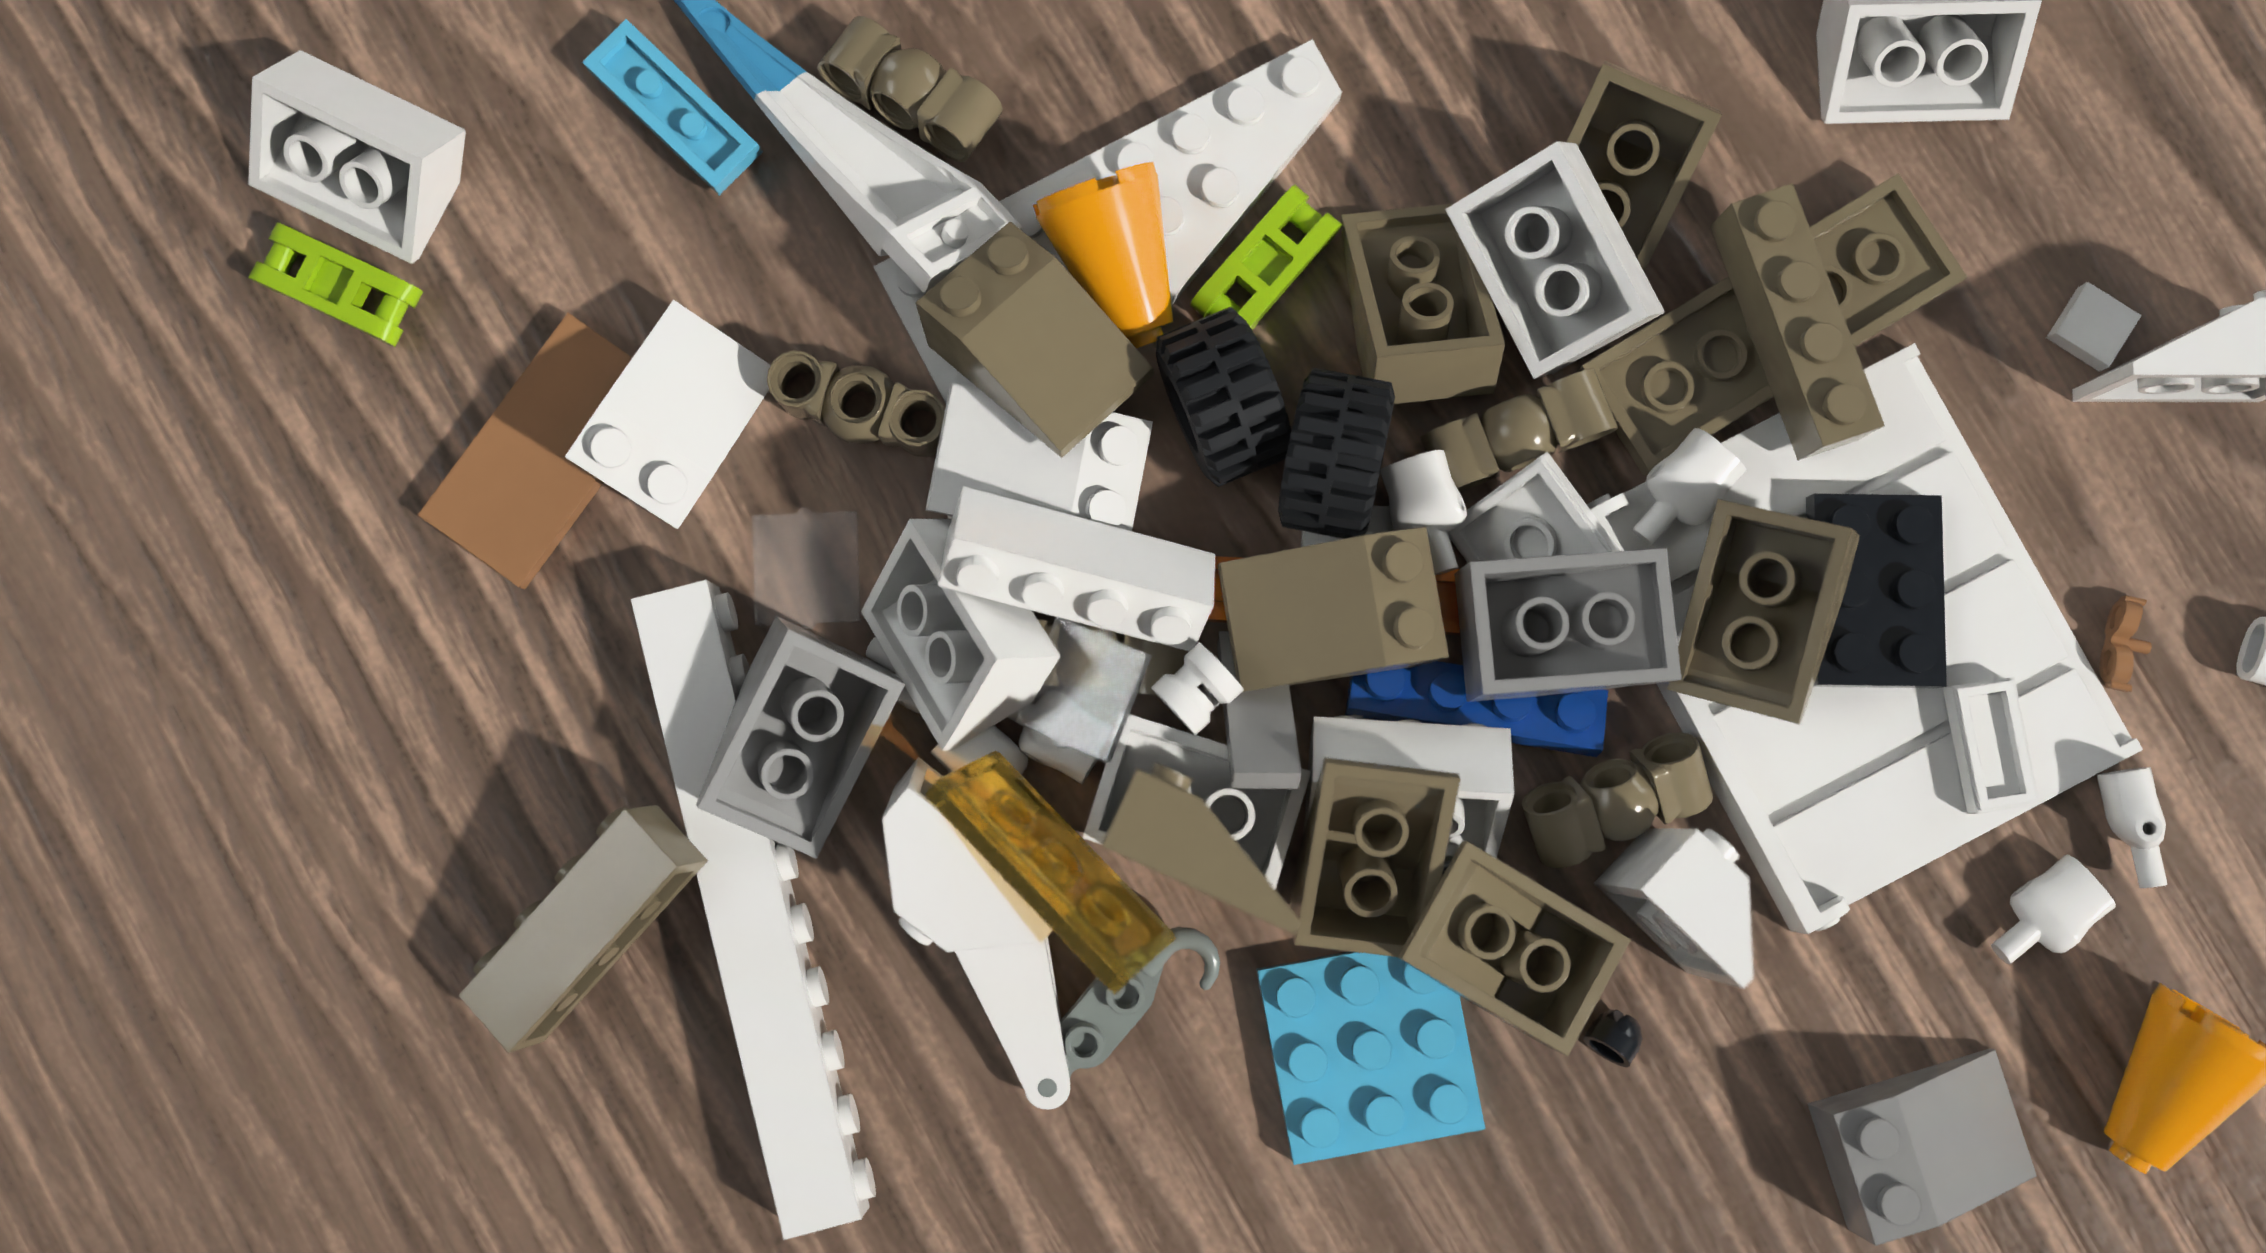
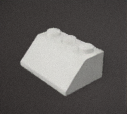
[1816,0,2042,124]
[248,50,466,264]
[861,519,1061,751]
[1303,715,1514,861]
[1594,828,1753,989]

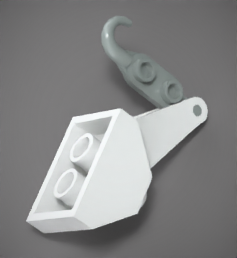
[882,757,1220,1110]

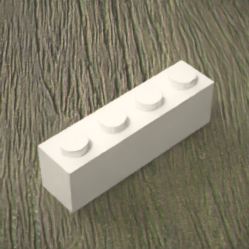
[938,486,1215,651]

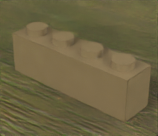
[1710,183,1885,461]
[459,805,708,1053]

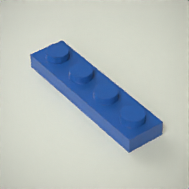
[1345,661,1608,757]

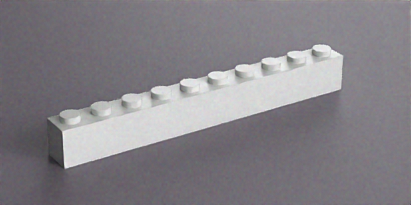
[631,580,876,1240]

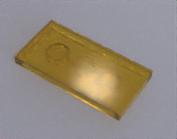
[925,750,1177,995]

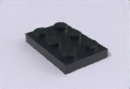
[1806,493,1947,688]

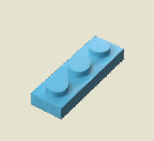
[582,19,762,195]

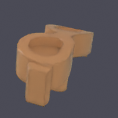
[2099,595,2152,692]

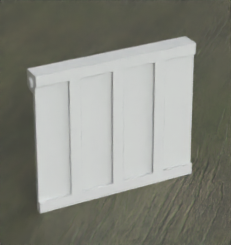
[1587,343,2143,934]

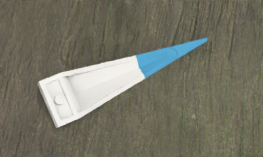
[674,0,1023,294]

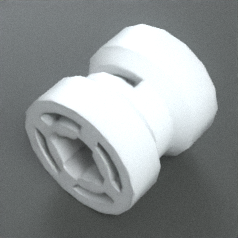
[1150,642,1244,735]

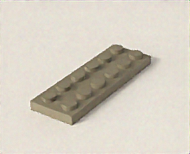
[1577,173,1968,476]

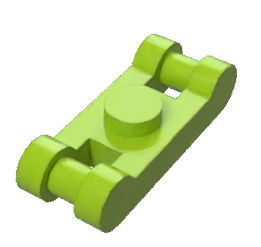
[1190,185,1342,331]
[248,222,423,347]

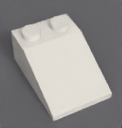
[2072,290,2266,402]
[565,300,771,529]
[925,384,1153,531]

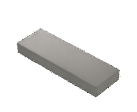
[1217,631,1301,789]

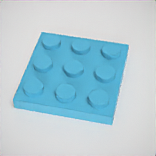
[1256,951,1486,1165]

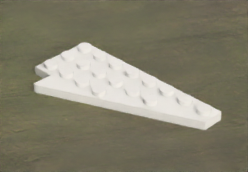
[873,39,1342,403]

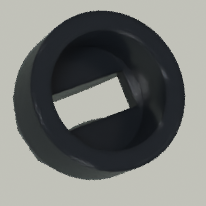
[1583,1010,1642,1067]

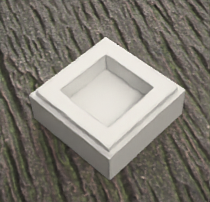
[2046,282,2142,372]

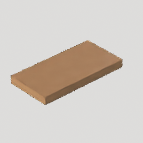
[418,313,633,590]

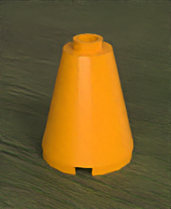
[1033,162,1173,348]
[2104,983,2266,1174]

